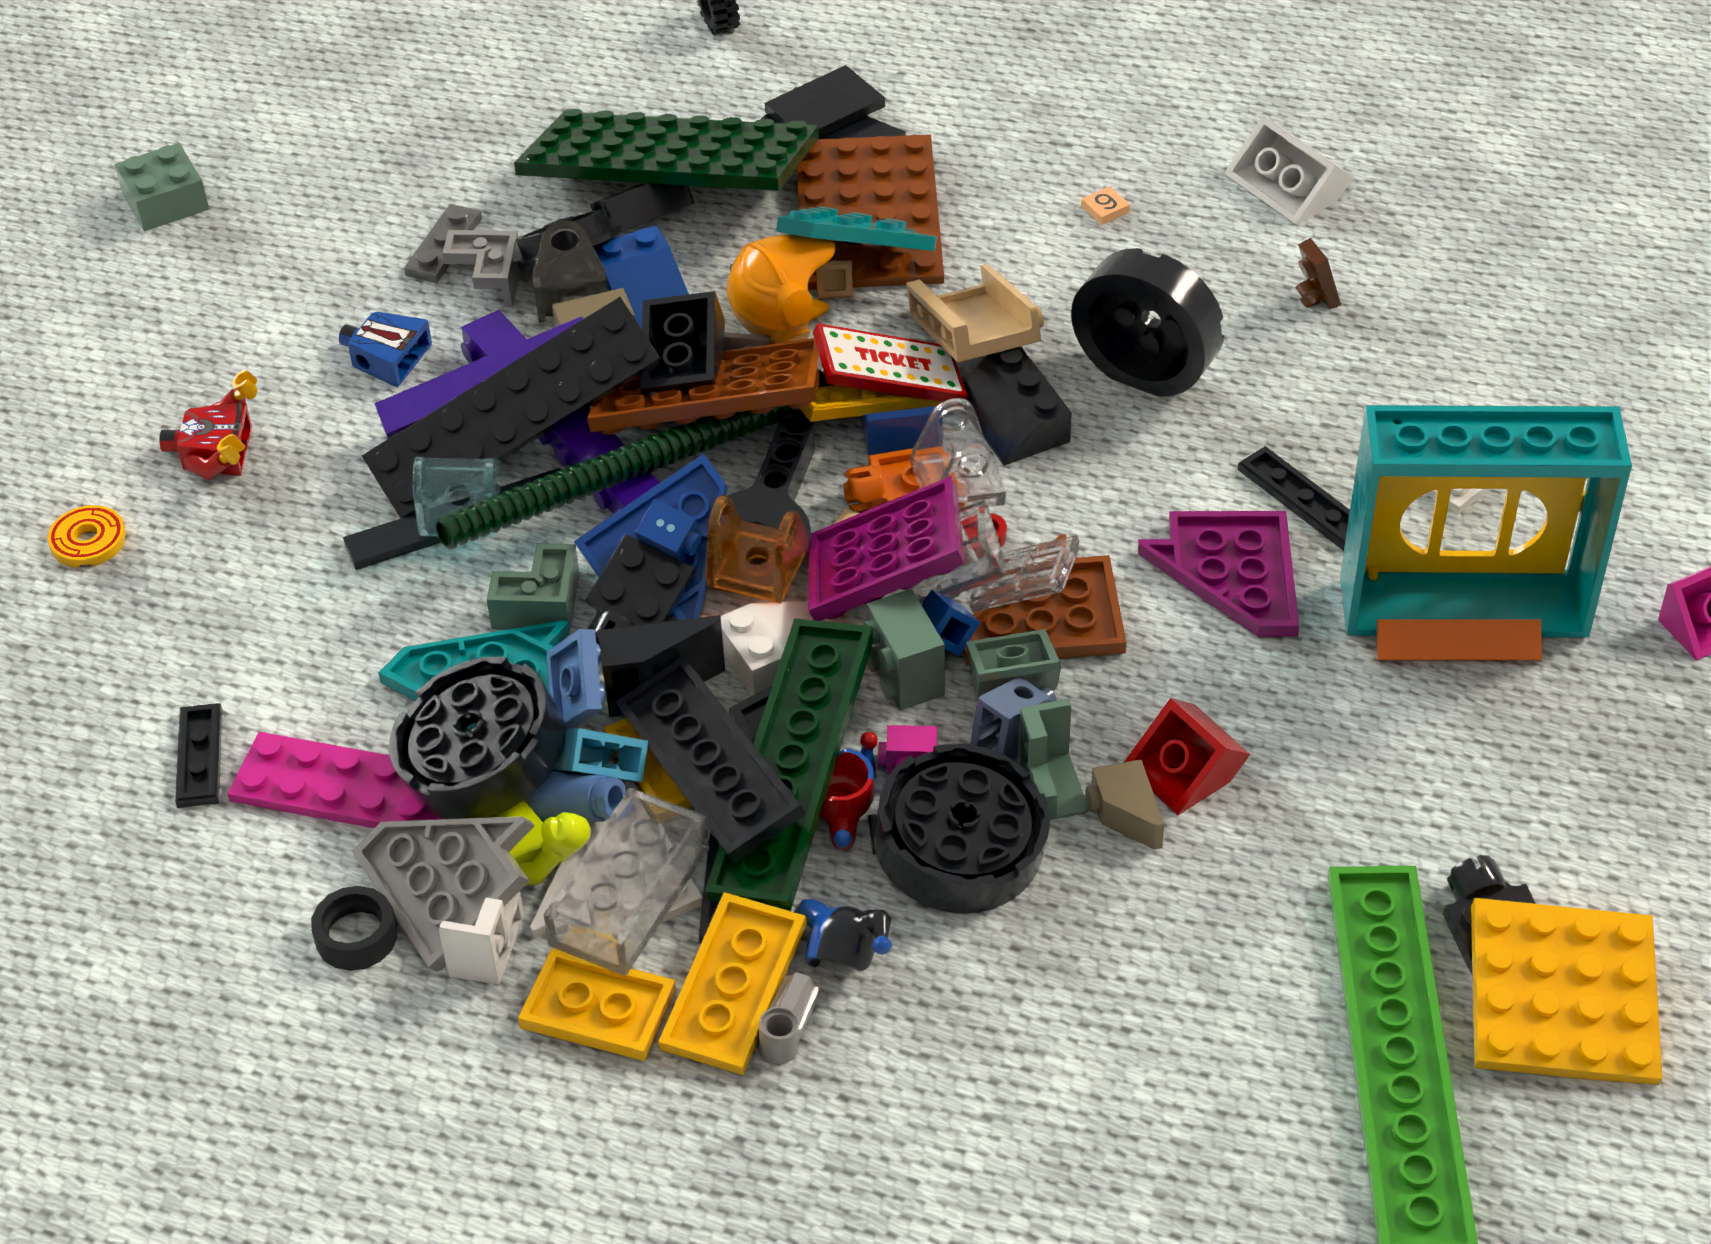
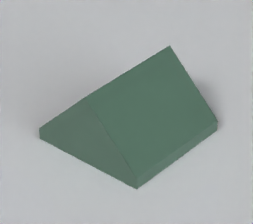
[966,629,1061,700]

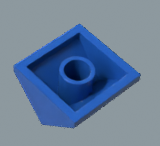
[860,406,942,457]

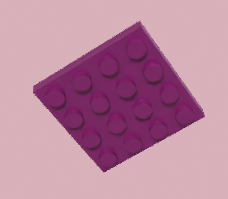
[808,476,964,621]

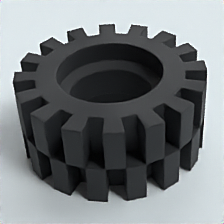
[697,0,740,35]

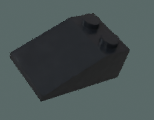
[640,291,725,393]

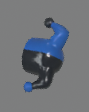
[794,899,892,971]

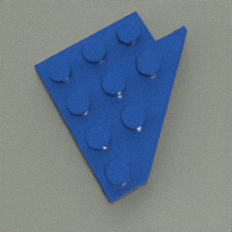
[574,453,727,620]

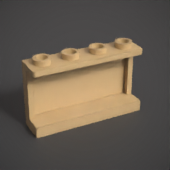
[906,264,1044,362]

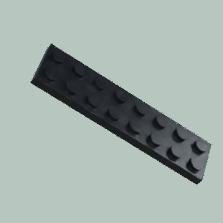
[361,297,661,518]

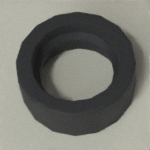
[311,886,398,971]

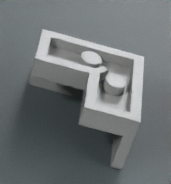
[442,230,522,307]

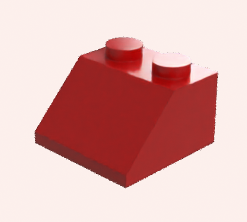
[1123,698,1251,815]

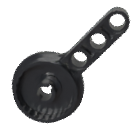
[516,183,695,269]
[710,411,815,591]

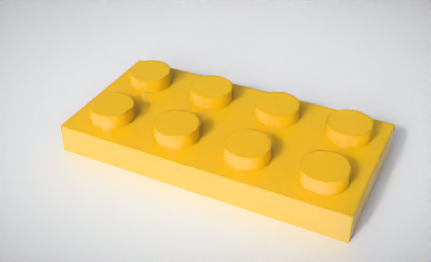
[658,892,807,1076]

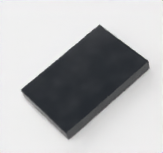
[764,65,885,138]

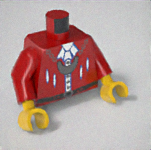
[159,370,258,480]

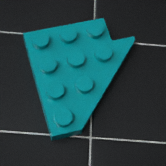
[776,206,937,251]
[378,620,570,730]

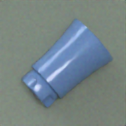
[529,770,628,822]

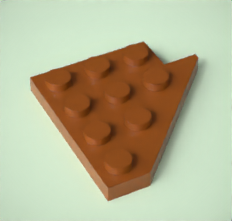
[964,534,1127,666]

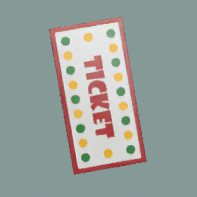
[813,323,967,405]

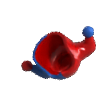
[820,732,878,851]

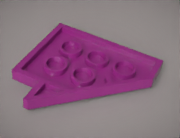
[1138,511,1299,637]

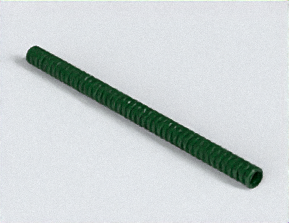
[436,371,834,550]

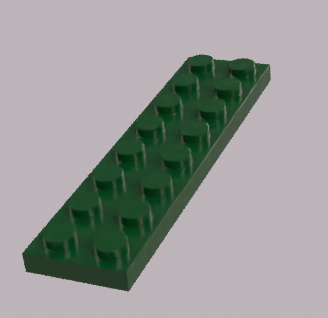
[705,618,873,911]

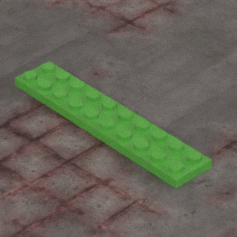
[1328,866,1478,1244]

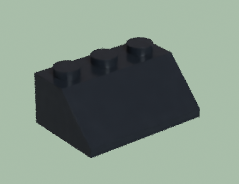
[960,346,1072,466]

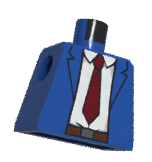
[339,312,432,387]

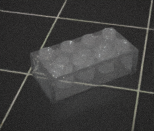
[543,788,709,976]

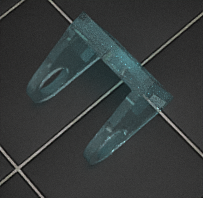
[413,456,501,537]

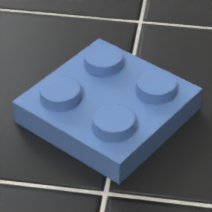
[546,629,604,729]

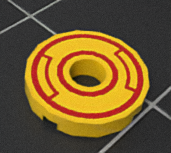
[47,505,126,567]

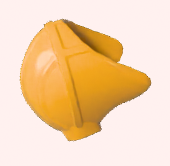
[727,234,835,344]

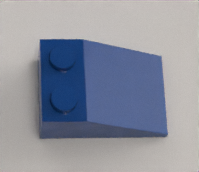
[590,226,689,329]

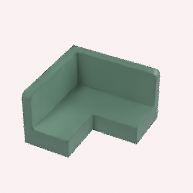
[486,543,580,630]
[1019,699,1088,820]

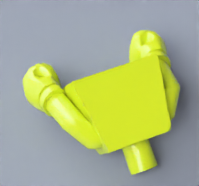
[488,800,591,886]

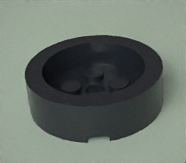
[1071,248,1225,397]
[389,657,566,819]
[874,744,1050,913]

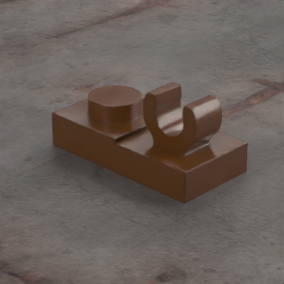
[1296,238,1341,309]

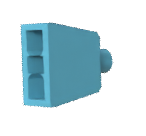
[553,728,648,782]

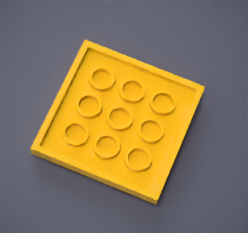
[1471,898,1662,1085]

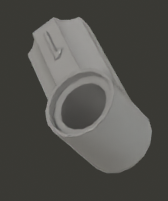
[758,972,820,1065]

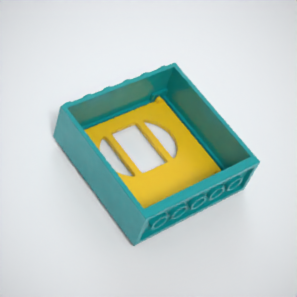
[1340,405,1632,638]

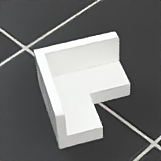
[438,892,524,985]

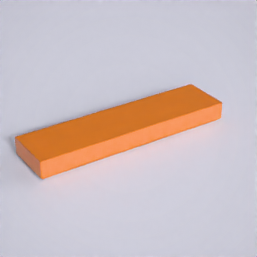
[1376,619,1542,661]

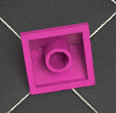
[1658,566,1711,660]

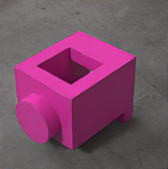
[878,725,937,775]

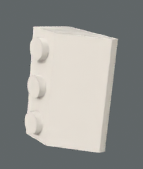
[1224,116,1354,225]

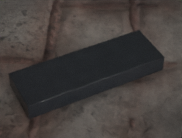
[175,703,223,808]

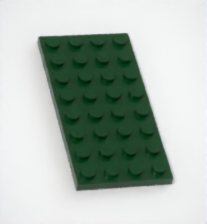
[514,109,819,191]

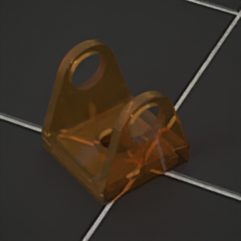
[706,495,809,604]

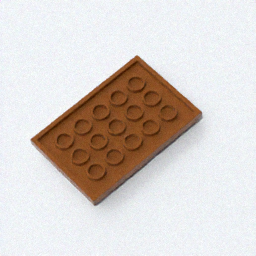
[797,134,944,290]
[587,338,822,435]

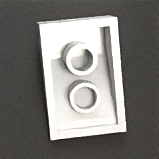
[721,601,839,696]

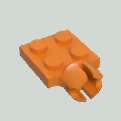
[843,444,965,513]

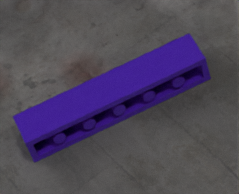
[374,316,583,439]

